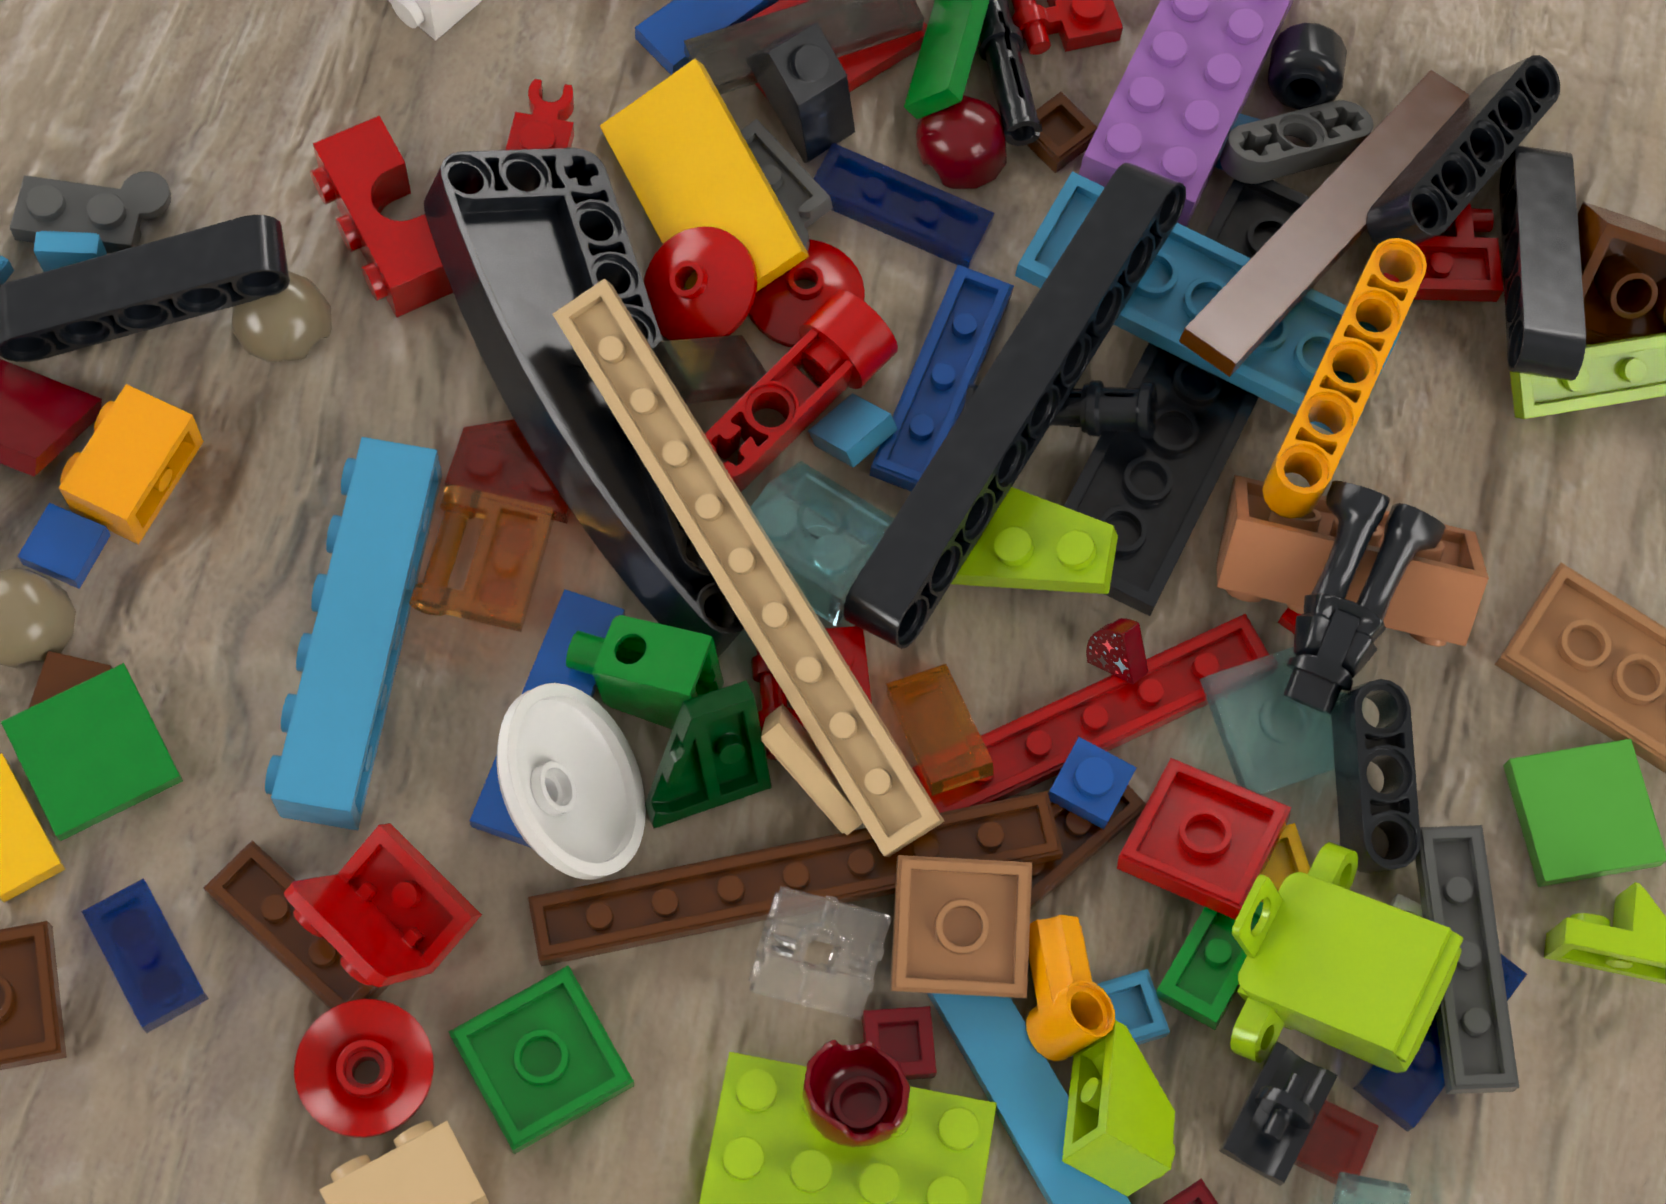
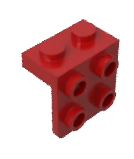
[284,823,482,987]

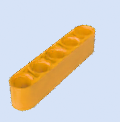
[1263,238,1427,519]

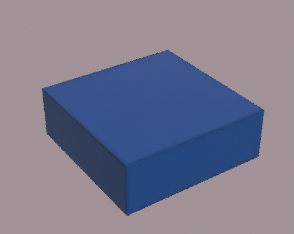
[17,502,111,589]

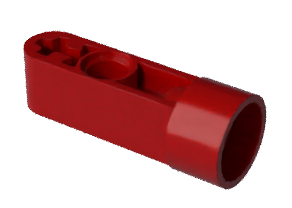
[705,290,898,492]

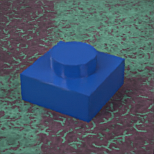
[1048,737,1137,829]

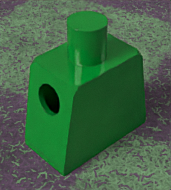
[566,615,724,730]

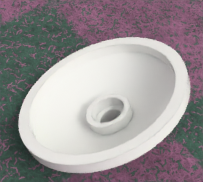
[497,683,646,880]

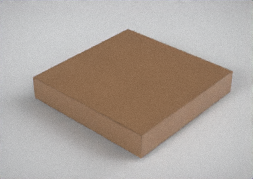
[890,855,1032,998]

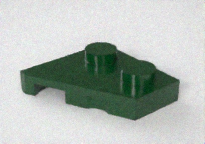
[645,680,772,829]

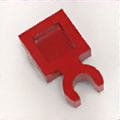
[505,79,574,150]

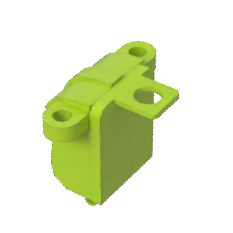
[1230,842,1464,1073]

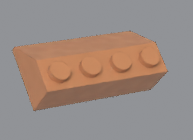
[1216,475,1489,647]

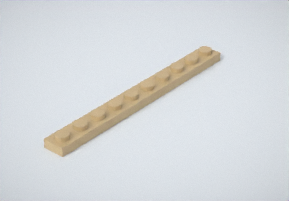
[552,278,944,857]

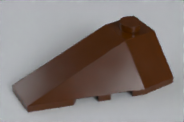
[1577,202,1666,345]

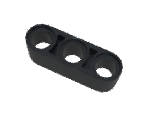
[1331,679,1421,874]

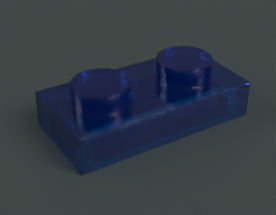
[82,878,209,1033]

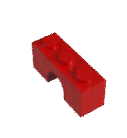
[310,115,453,318]

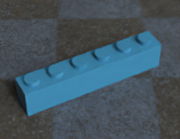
[265,437,442,831]

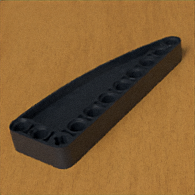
[424,148,744,657]

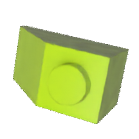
[1062,1020,1175,1197]

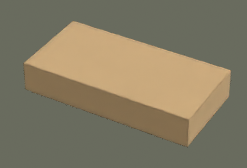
[761,704,863,835]

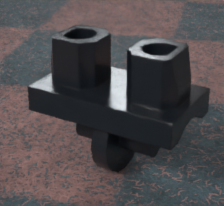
[1219,1041,1338,1186]

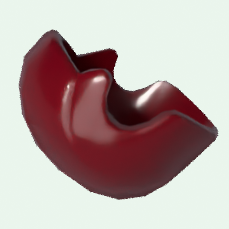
[916,95,1007,189]
[802,1040,910,1147]

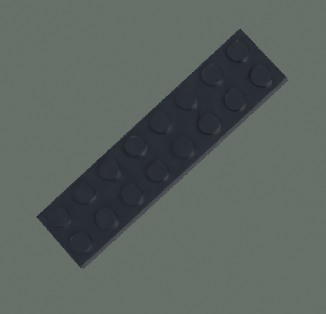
[1064,179,1315,616]

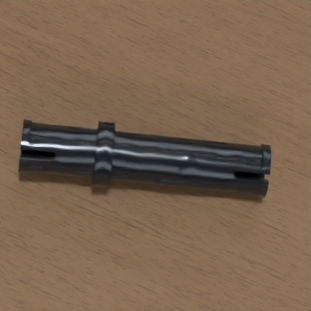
[977,0,1042,146]

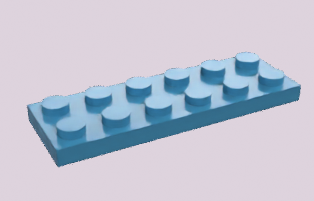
[1015,171,1401,433]

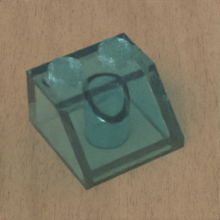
[750,461,894,626]

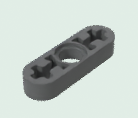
[1220,100,1374,184]

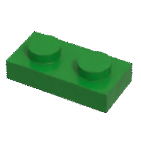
[1156,902,1263,1030]

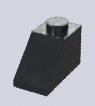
[746,22,855,163]

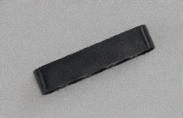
[1366,55,1560,246]
[1499,145,1586,381]
[0,215,290,362]

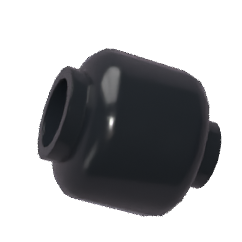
[1268,23,1347,110]

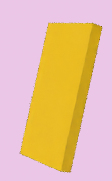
[600,58,809,292]

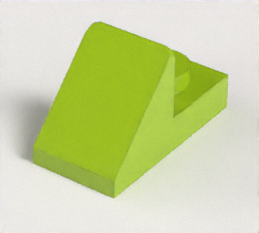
[1544,882,1666,984]

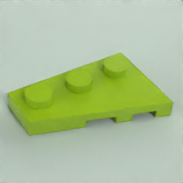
[951,487,1118,594]

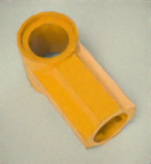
[1026,915,1115,1062]

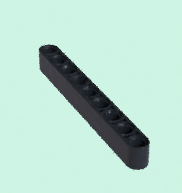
[843,163,1186,649]

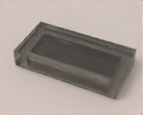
[653,335,767,404]

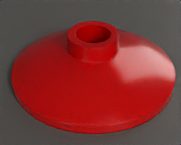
[644,226,757,347]
[749,239,865,348]
[294,999,434,1138]

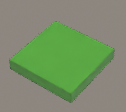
[1503,739,1666,887]

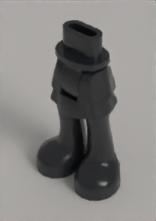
[1283,481,1446,715]

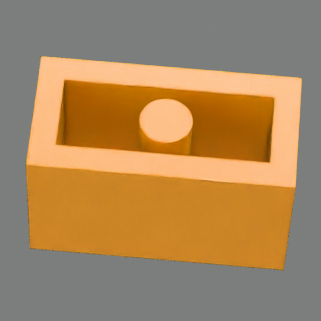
[59,384,204,545]

